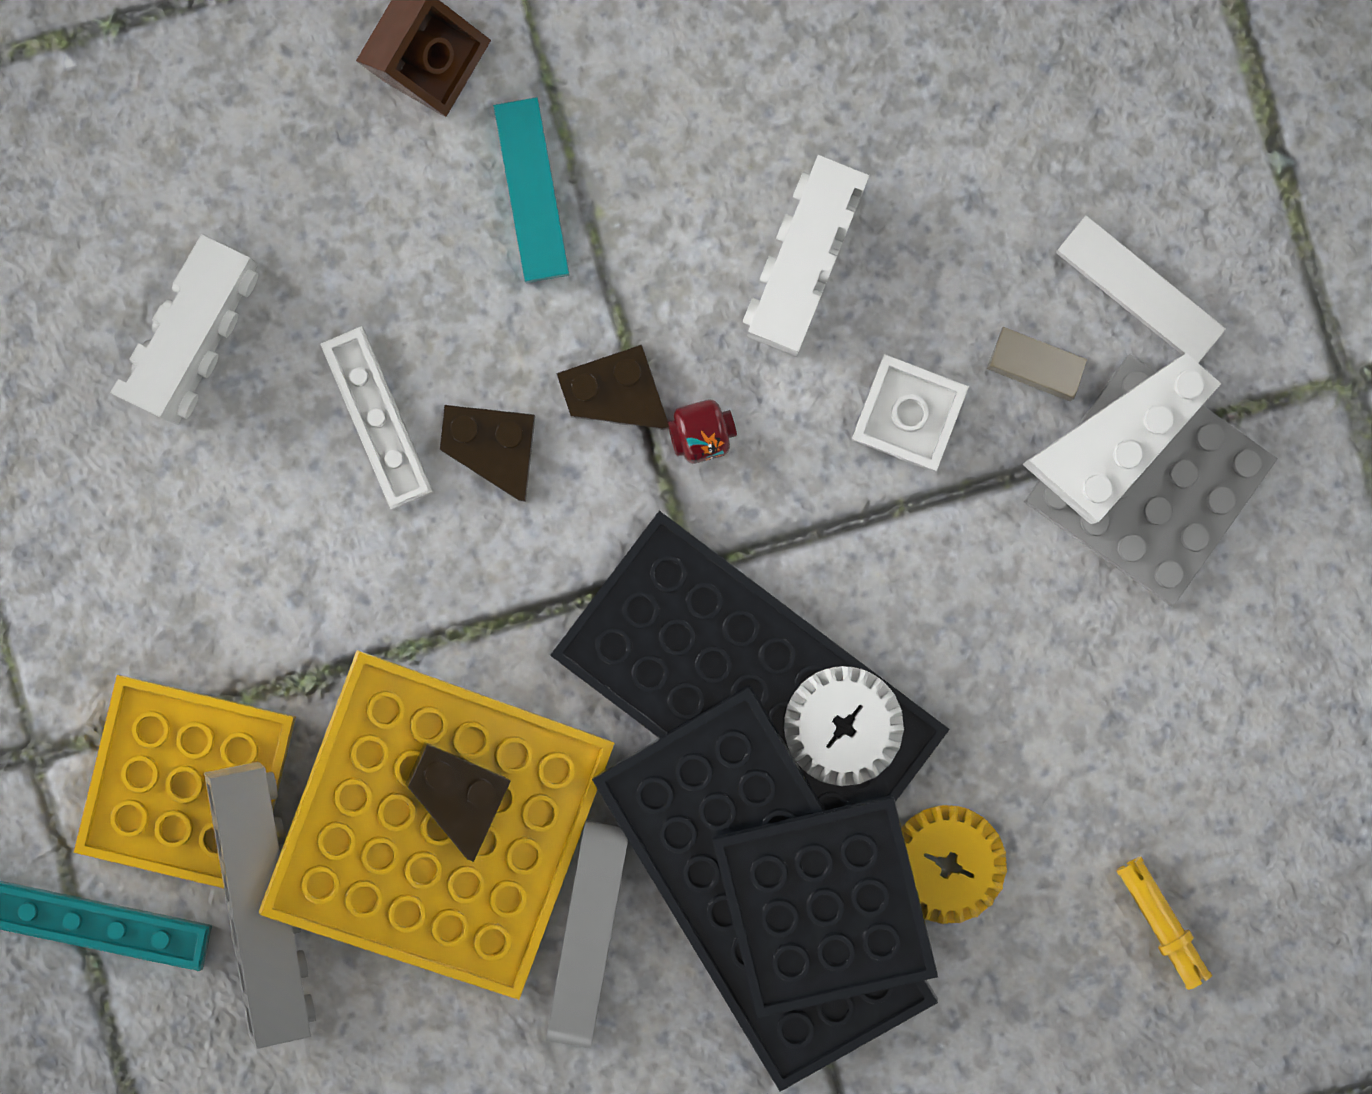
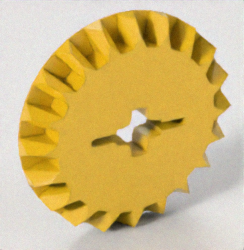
[902,805,1007,924]

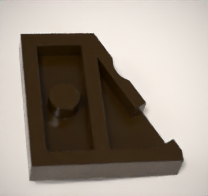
[556,345,668,430]
[440,405,535,502]
[406,742,511,862]

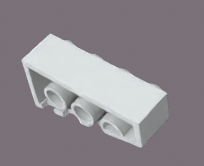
[742,155,869,357]
[110,234,259,425]
[1022,353,1221,524]

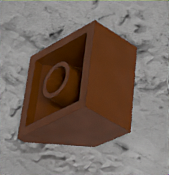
[356,0,491,117]

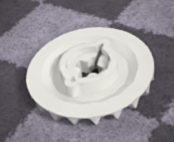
[784,666,904,786]

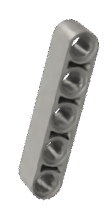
[546,820,628,1049]

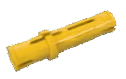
[1116,856,1212,990]

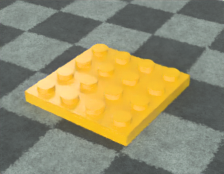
[73,675,296,888]

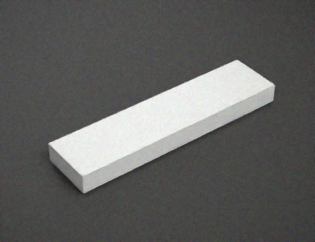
[1056,215,1226,363]
[320,326,434,510]

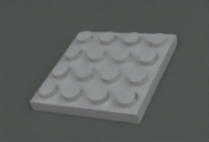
[1024,354,1278,606]

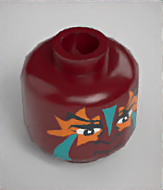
[667,399,737,464]

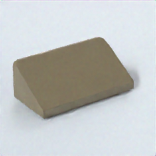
[986,327,1087,401]

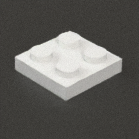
[851,354,969,472]

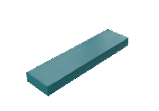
[493,97,570,283]

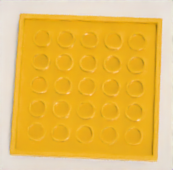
[259,650,615,1000]

